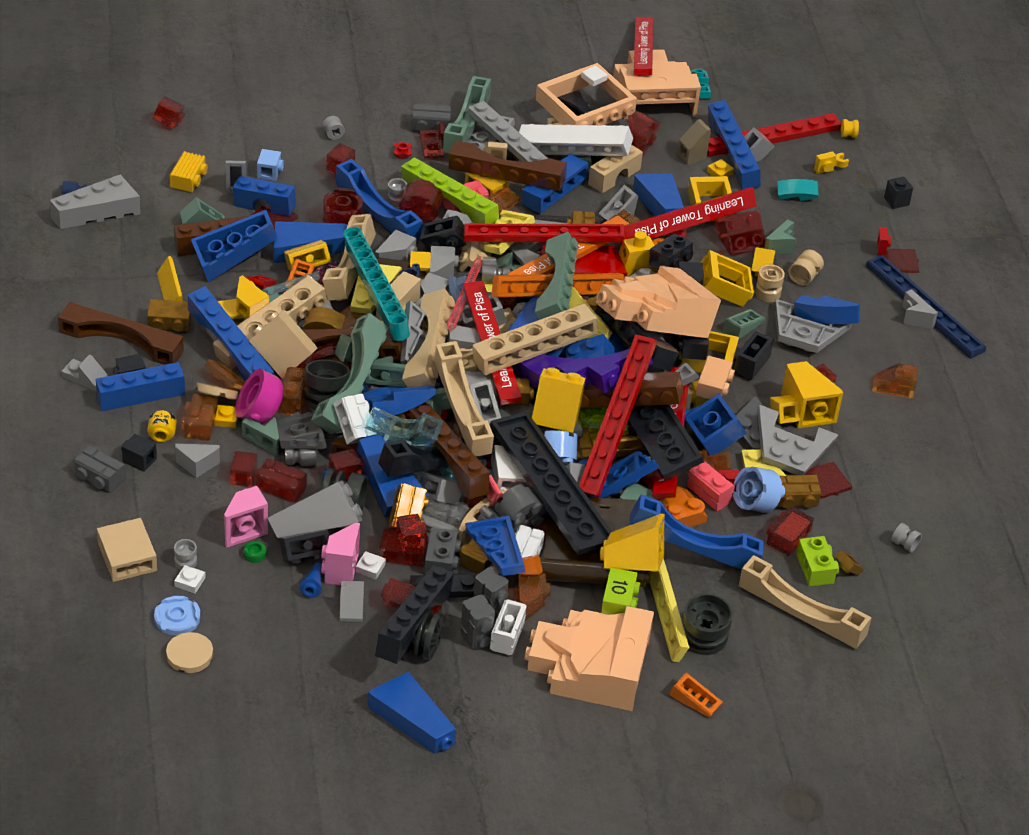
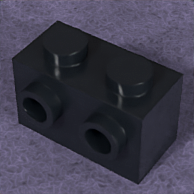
[420,215,466,252]
[649,234,693,270]
[733,331,774,380]
[279,529,329,564]

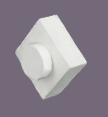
[356,551,386,580]
[175,565,205,594]

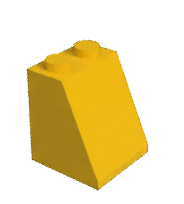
[781,361,843,429]
[532,368,586,433]
[600,514,665,571]

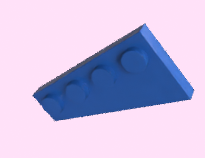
[465,516,525,576]

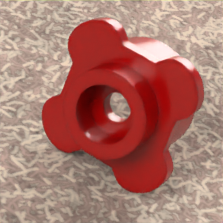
[393,142,412,159]

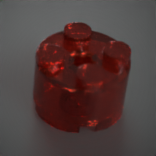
[627,111,661,156]
[399,179,443,224]
[323,188,363,225]

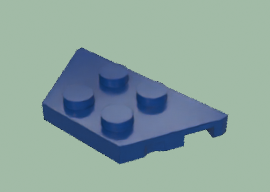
[587,451,659,498]

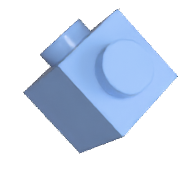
[257,149,284,181]

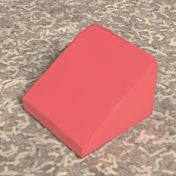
[486,475,503,505]

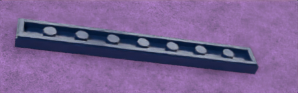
[866,255,986,359]

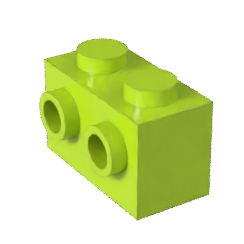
[796,536,839,586]

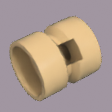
[788,249,824,286]
[755,264,785,302]

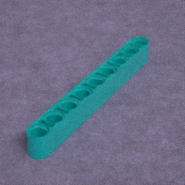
[343,227,410,341]

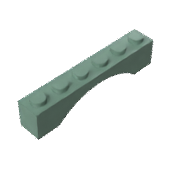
[443,76,491,153]
[535,232,579,320]
[311,313,389,434]

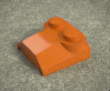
[657,486,708,527]

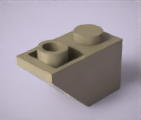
[677,119,711,165]

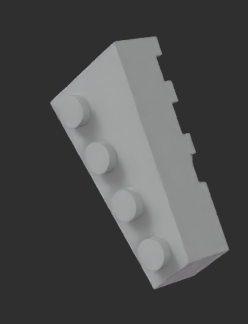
[50,174,141,229]

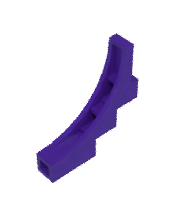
[513,349,653,393]

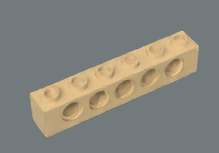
[213,276,327,370]
[472,303,597,375]

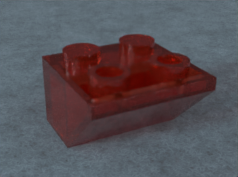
[715,209,766,255]

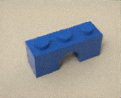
[233,176,297,216]

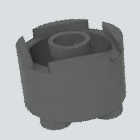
[494,484,545,533]

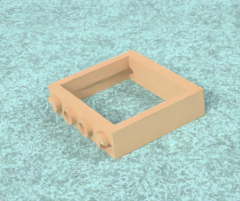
[536,63,637,126]

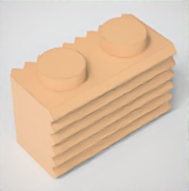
[696,356,735,400]

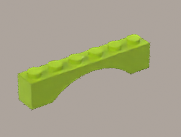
[401,157,499,224]

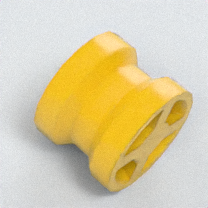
[841,119,859,138]

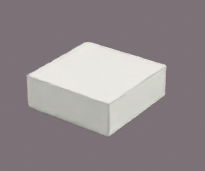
[581,66,608,86]

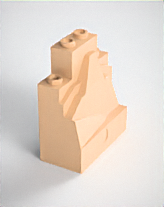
[613,50,701,119]
[596,266,721,338]
[525,606,654,711]

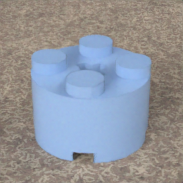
[544,431,577,466]
[733,467,785,513]

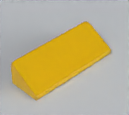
[157,256,183,301]

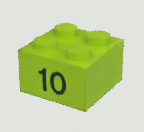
[601,568,640,615]

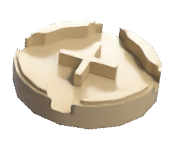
[195,382,238,400]
[166,632,213,673]

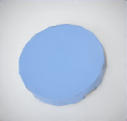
[154,596,201,636]

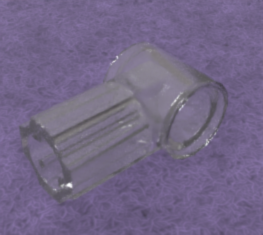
[423,499,470,528]

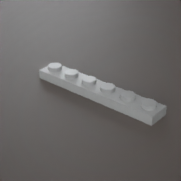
[468,101,548,162]

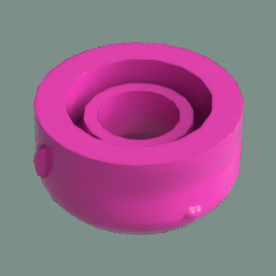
[235,368,284,425]

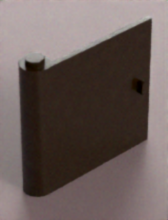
[536,497,651,587]

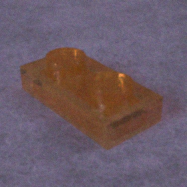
[205,359,245,391]

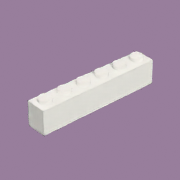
[519,124,633,156]

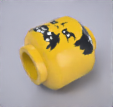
[147,410,177,442]

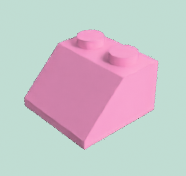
[224,486,268,548]
[321,523,360,585]

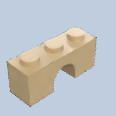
[588,145,643,193]

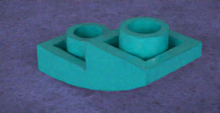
[690,69,711,99]
[777,179,819,201]

